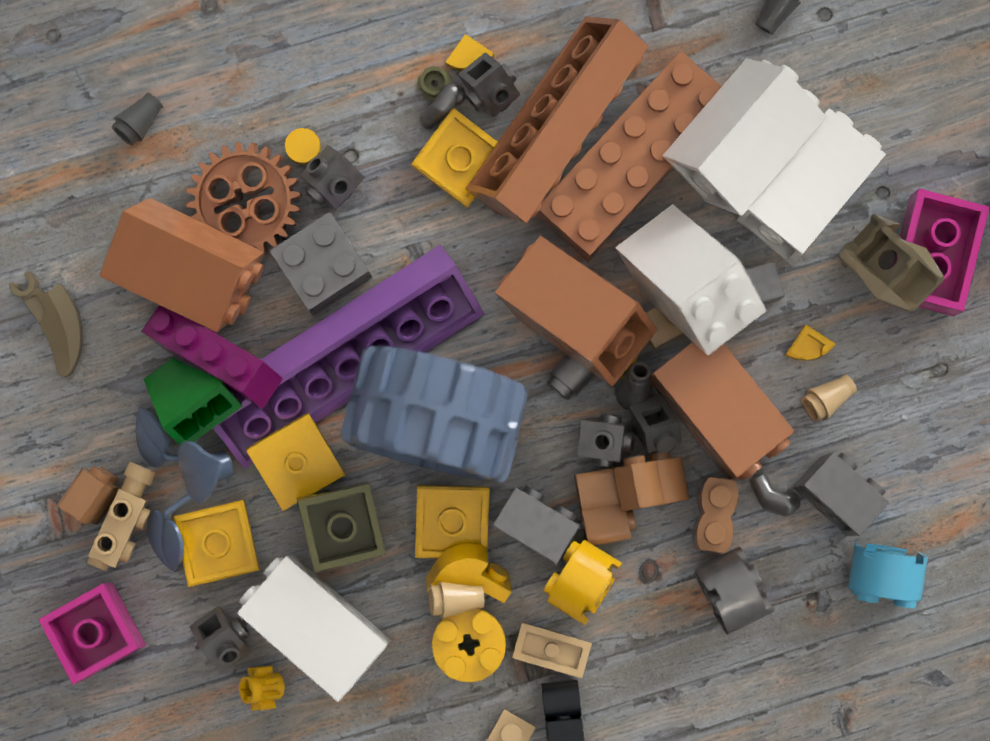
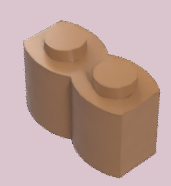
[613,452,690,512]
[57,465,121,525]
[574,467,636,545]
[693,477,738,553]

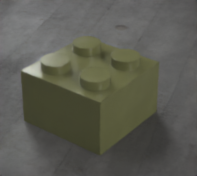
[297,481,386,573]

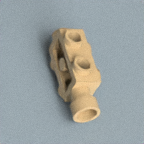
[87,461,156,571]

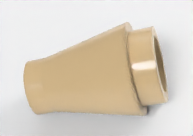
[801,374,857,422]
[428,581,484,619]

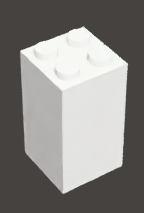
[662,58,827,216]
[737,108,886,265]
[615,204,767,356]
[237,556,392,702]

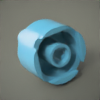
[848,543,928,609]

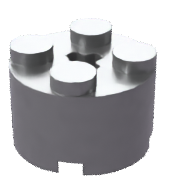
[694,546,774,634]

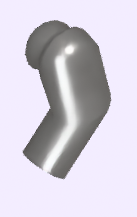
[420,83,465,129]
[750,473,800,516]

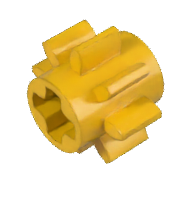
[239,665,285,711]

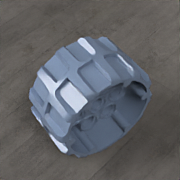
[340,346,528,482]

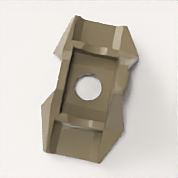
[839,214,945,312]

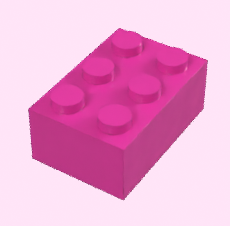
[892,188,990,317]

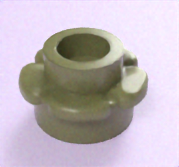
[417,66,452,101]

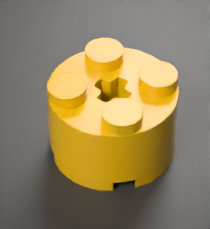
[544,540,623,625]
[432,608,506,682]

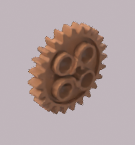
[186,142,303,255]

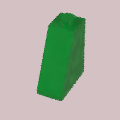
[144,358,243,446]

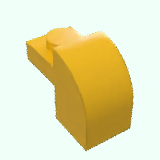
[426,543,512,603]

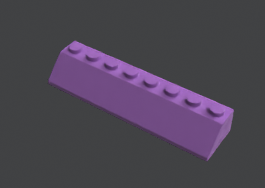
[213,244,484,469]

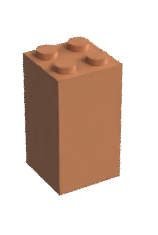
[99,198,265,332]
[495,236,658,387]
[650,342,795,481]

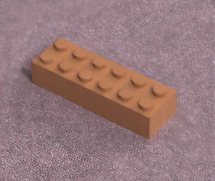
[466,16,649,223]
[536,51,722,262]

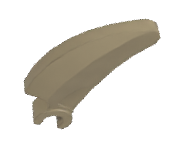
[9,271,83,377]

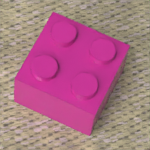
[38,582,146,685]

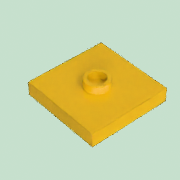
[410,108,498,208]
[246,412,345,511]
[415,484,490,558]
[173,500,260,587]

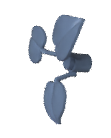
[135,407,233,572]

